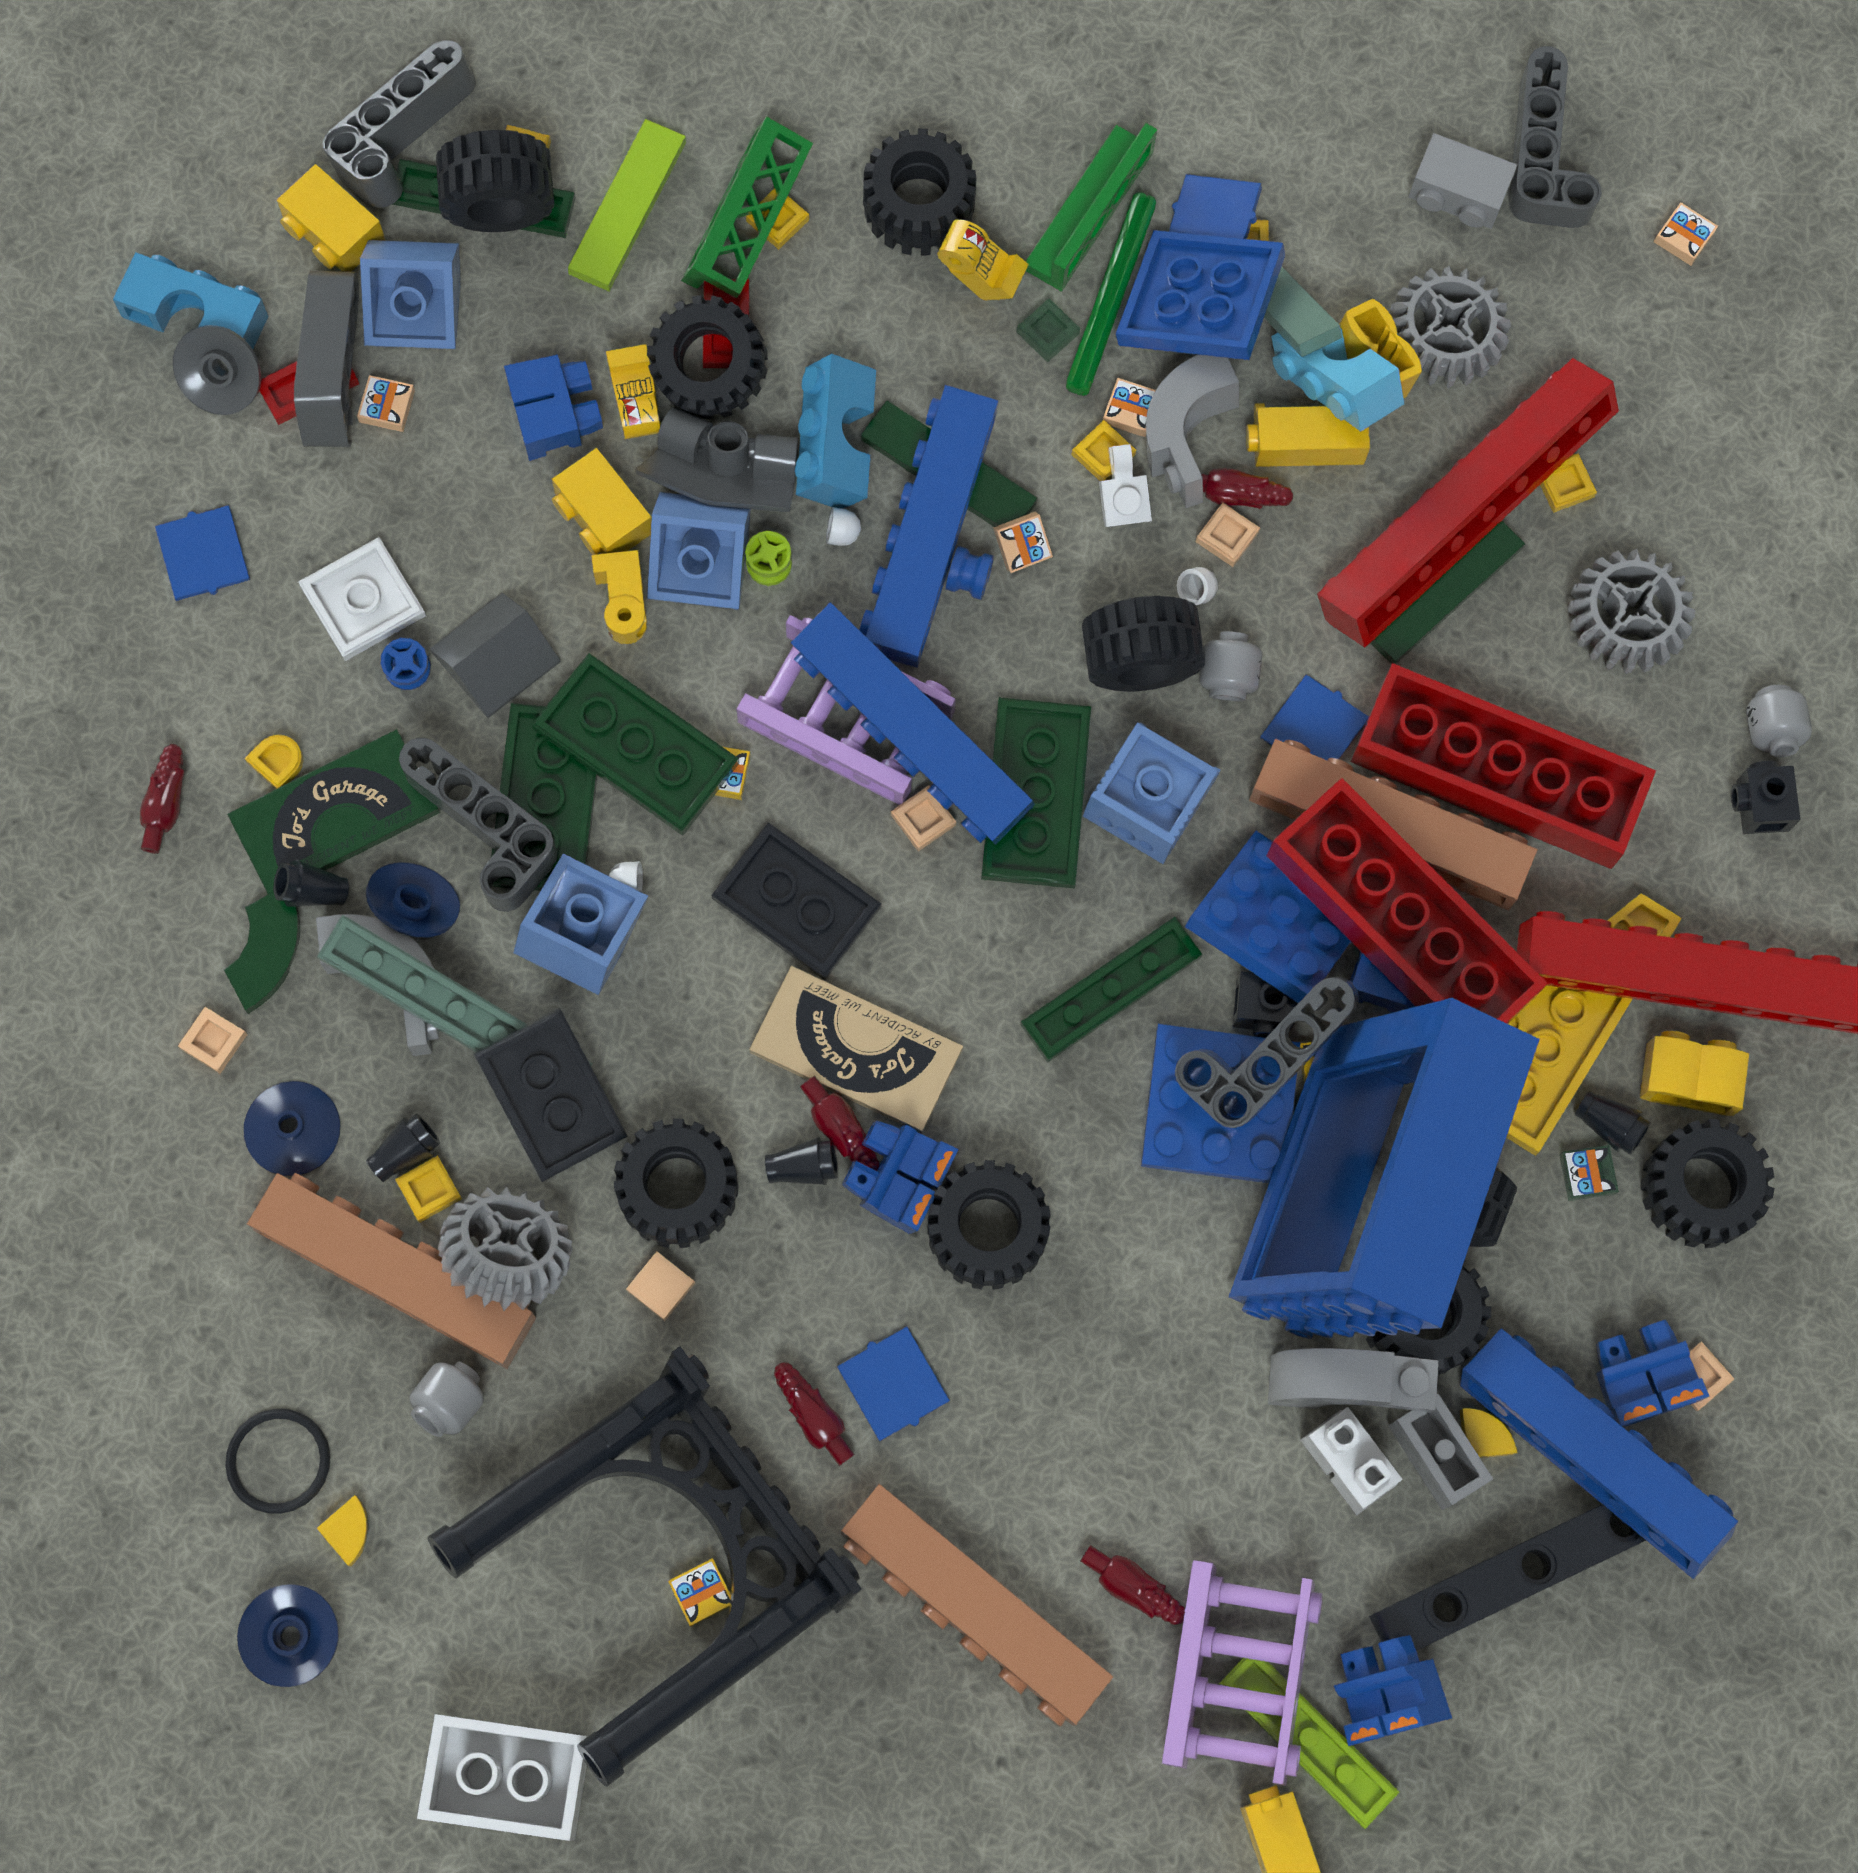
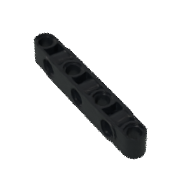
[1369,1504,1646,1651]

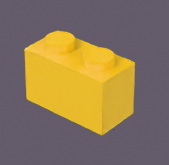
[277,164,385,272]
[552,448,652,555]

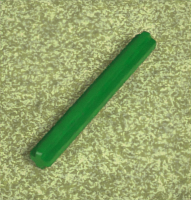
[1066,192,1156,396]

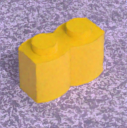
[1339,298,1422,398]
[1640,1031,1749,1116]

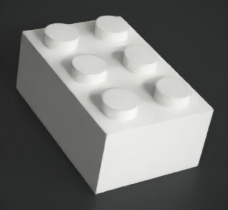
[417,1714,588,1841]

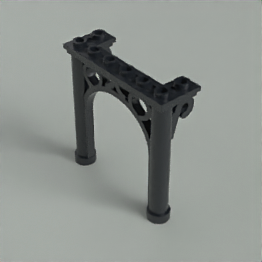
[427,1346,862,1787]

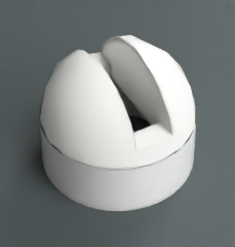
[826,507,861,546]
[1177,567,1218,605]
[609,862,643,892]

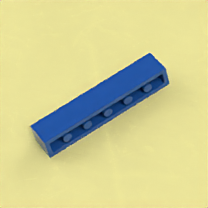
[859,385,998,668]
[791,602,1035,845]
[1460,1328,1738,1579]

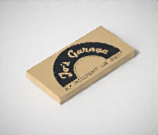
[749,966,963,1134]

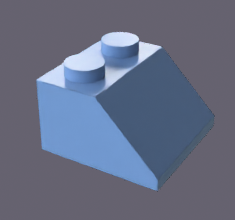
[360,240,460,349]
[647,492,751,609]
[513,854,648,995]

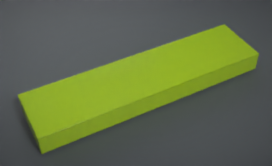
[568,119,686,292]
[1218,1658,1399,1829]

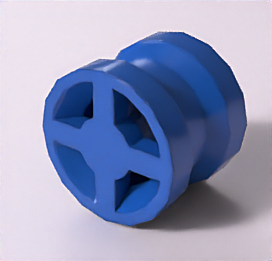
[946,546,994,600]
[381,638,431,690]

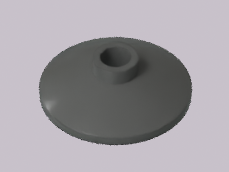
[173,325,261,415]

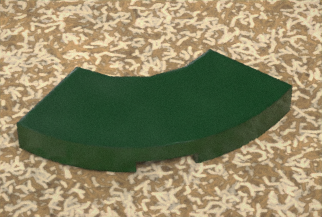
[224,892,300,1014]

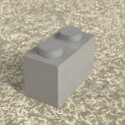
[1408,133,1517,229]
[1388,1394,1493,1510]

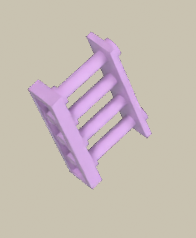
[736,615,956,805]
[1162,1560,1322,1786]

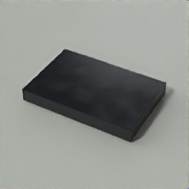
[711,822,882,980]
[473,1008,628,1182]

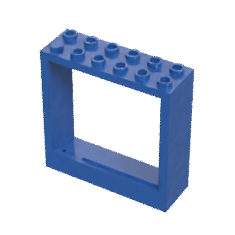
[1229,998,1540,1339]

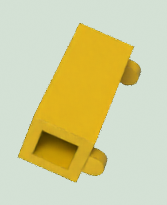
[1246,403,1370,467]
[1240,1785,1321,1873]

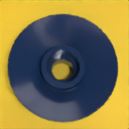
[366,862,460,937]
[244,1081,341,1176]
[237,1584,339,1687]

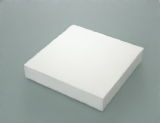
[298,537,426,661]

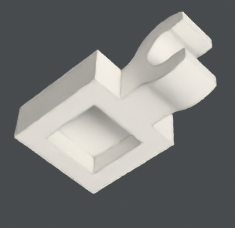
[1099,444,1152,527]

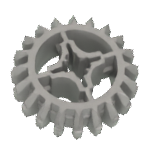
[1389,265,1511,388]
[1568,549,1695,674]
[438,1187,572,1311]

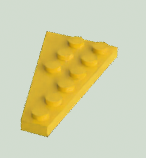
[1506,893,1682,1156]

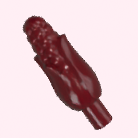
[1201,468,1293,509]
[140,744,185,854]
[800,1076,880,1171]
[774,1362,855,1466]
[1080,1545,1185,1625]

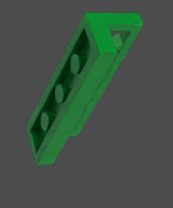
[681,116,813,298]
[1025,123,1157,292]

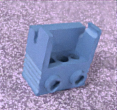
[1083,722,1220,864]

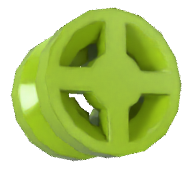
[745,531,792,586]

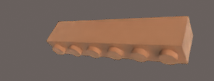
[1249,739,1538,911]
[247,1173,536,1369]
[841,1484,1113,1727]

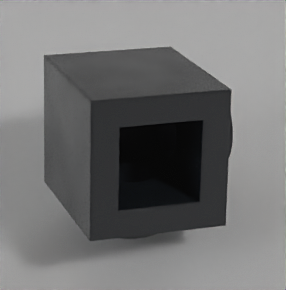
[1731,760,1801,834]
[1232,971,1300,1038]

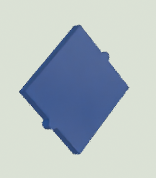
[1169,174,1262,239]
[155,505,250,601]
[1260,674,1369,760]
[837,1327,950,1442]

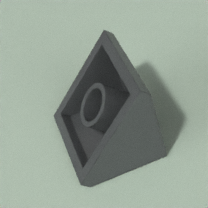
[430,593,561,718]

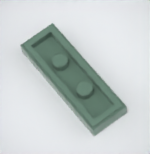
[1264,267,1342,357]

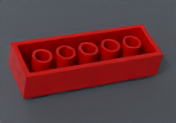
[1350,663,1656,869]
[1266,777,1548,1024]

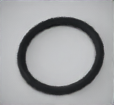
[225,1409,330,1514]

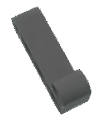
[322,40,476,208]
[1509,46,1602,228]
[294,271,359,447]
[399,738,557,912]
[1175,977,1359,1128]

